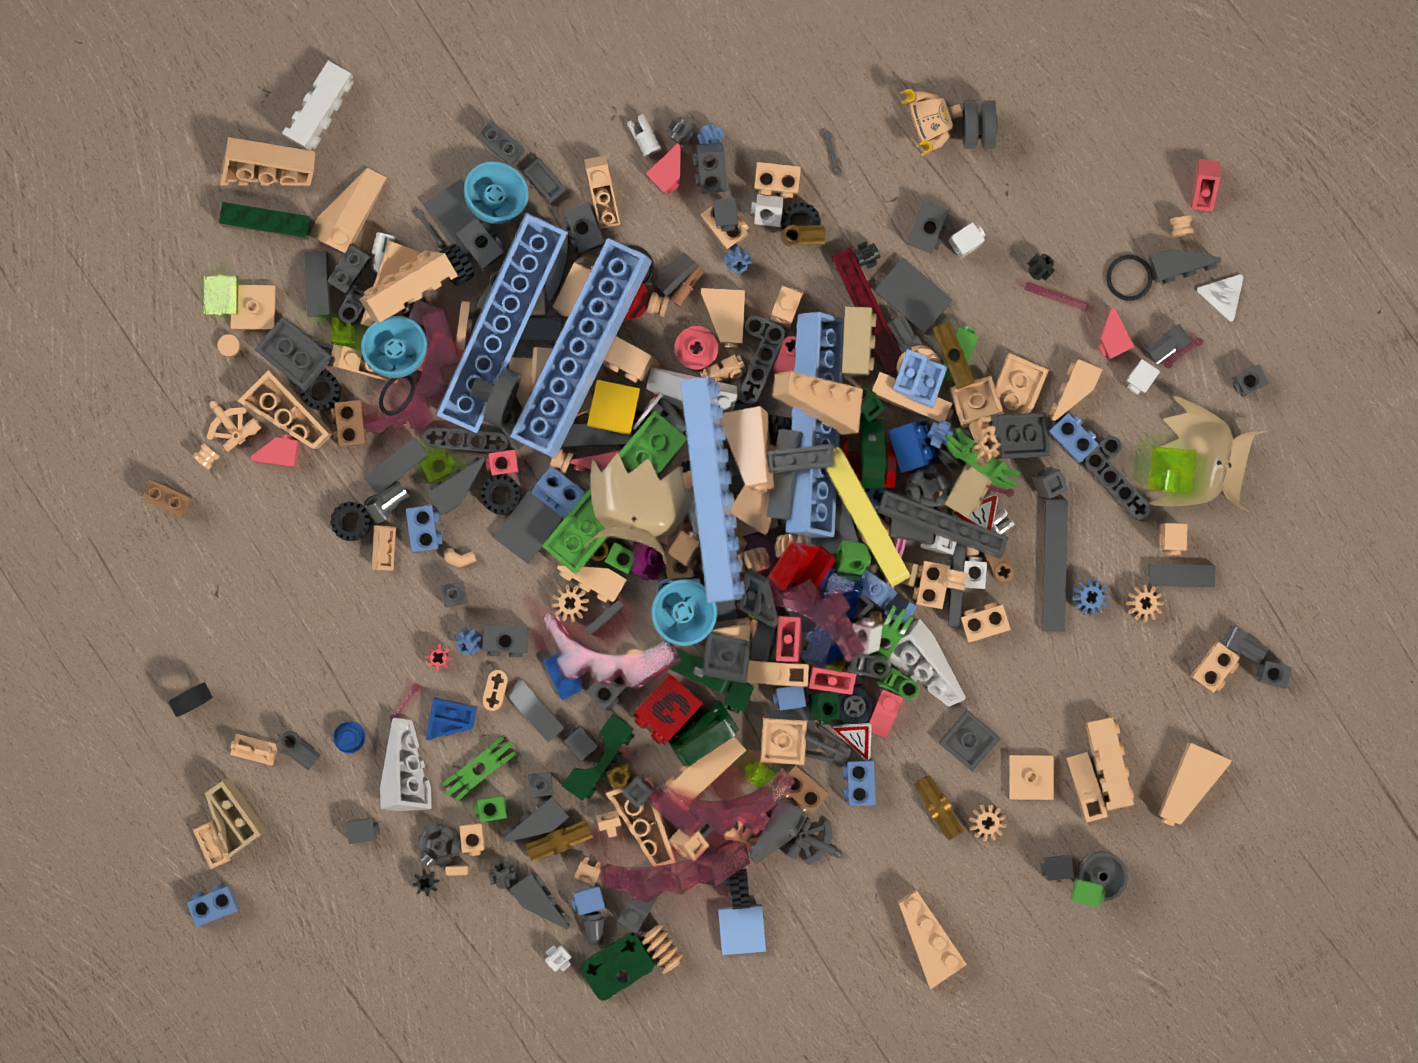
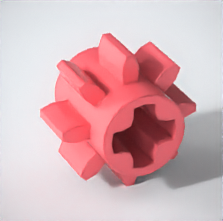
[425,644,453,671]

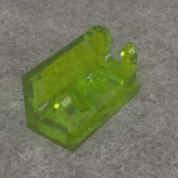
[330,318,357,347]

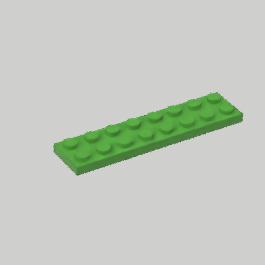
[542,411,688,575]

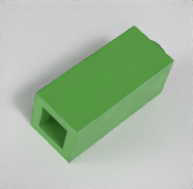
[943,326,979,384]

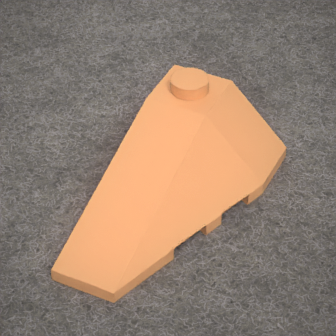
[309,168,387,254]

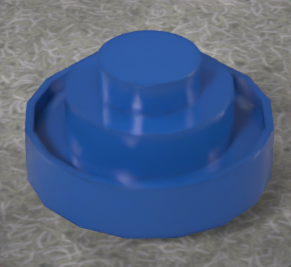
[333,721,366,753]

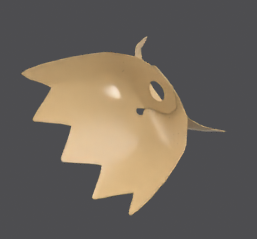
[1149,396,1268,513]
[583,454,695,566]

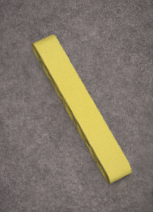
[824,447,911,587]

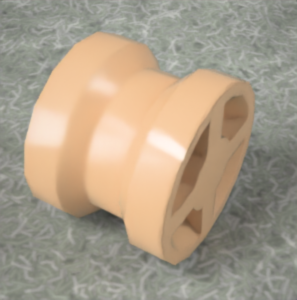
[1170,216,1194,237]
[647,292,670,317]
[192,443,220,470]
[549,448,574,473]
[943,569,968,590]

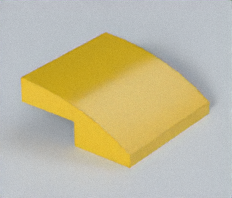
[587,380,640,435]

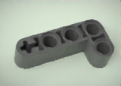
[739,316,785,406]
[1084,436,1150,520]

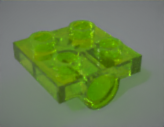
[1148,446,1197,495]

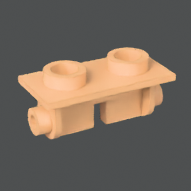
[700,355,747,383]
[230,734,277,766]

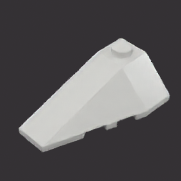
[646,367,737,427]
[881,619,966,707]
[380,718,432,811]

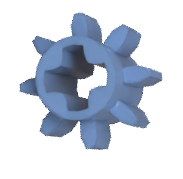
[697,123,725,145]
[723,246,752,274]
[927,420,954,448]
[455,628,483,656]

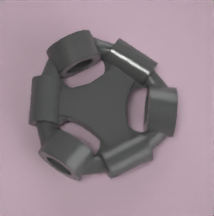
[906,465,950,508]
[417,822,461,867]

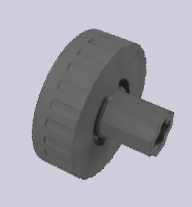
[470,368,522,428]

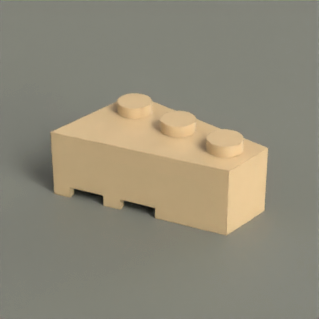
[842,307,876,378]
[945,457,1000,517]
[205,778,267,860]

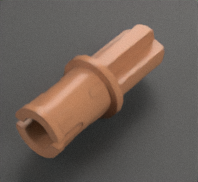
[669,266,703,307]

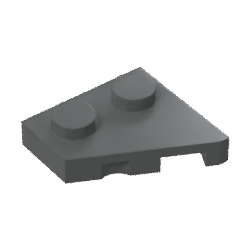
[738,569,778,627]

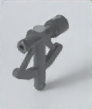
[784,818,842,865]

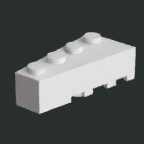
[282,61,354,151]

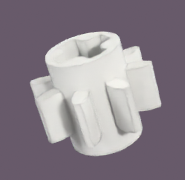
[545,945,572,972]

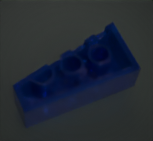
[799,570,864,667]

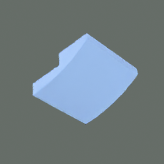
[893,349,947,409]
[718,904,766,955]

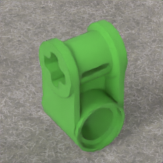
[876,666,919,699]

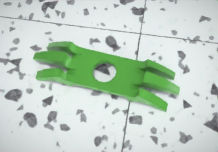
[946,427,1021,489]
[866,605,914,677]
[442,736,516,802]

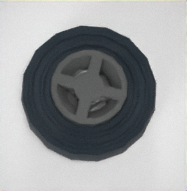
[839,687,874,724]

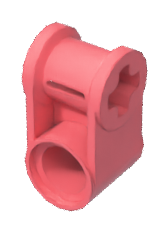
[771,336,797,374]

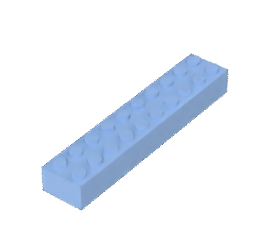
[436,212,568,433]
[510,238,652,459]
[786,312,845,538]
[681,377,745,603]

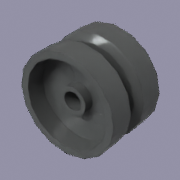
[962,100,998,149]
[1077,851,1128,901]

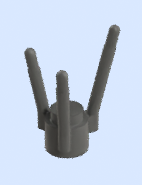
[804,725,851,765]

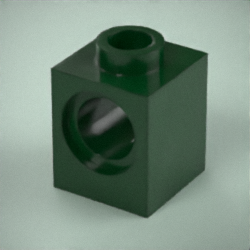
[860,386,885,422]
[724,681,754,714]
[809,693,839,725]

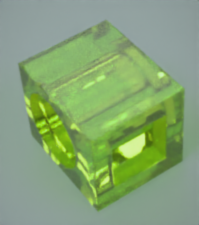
[420,451,456,483]
[743,759,778,793]

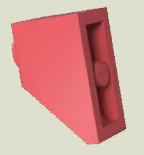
[646,143,681,195]
[1191,159,1221,212]
[1098,308,1134,360]
[250,434,300,468]
[776,616,802,662]
[808,659,856,695]
[869,689,903,738]

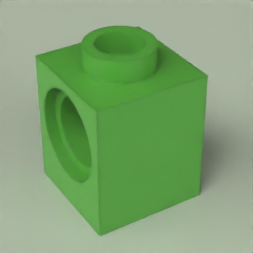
[835,541,871,575]
[605,542,634,574]
[474,795,508,822]
[1070,878,1105,908]

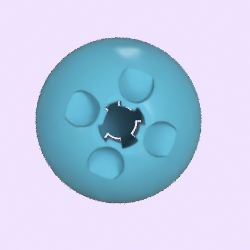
[464,162,529,224]
[361,316,427,378]
[652,580,717,646]

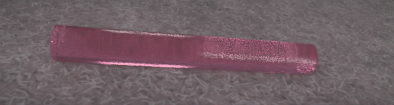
[1024,282,1089,311]

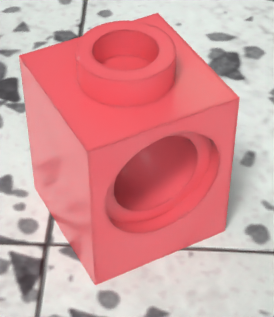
[486,450,519,476]

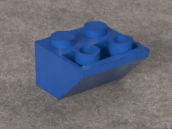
[888,420,939,473]

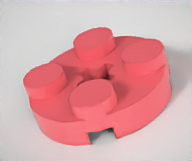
[675,326,718,370]

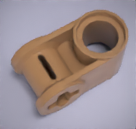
[982,547,1014,584]

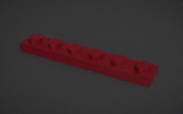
[831,247,902,375]

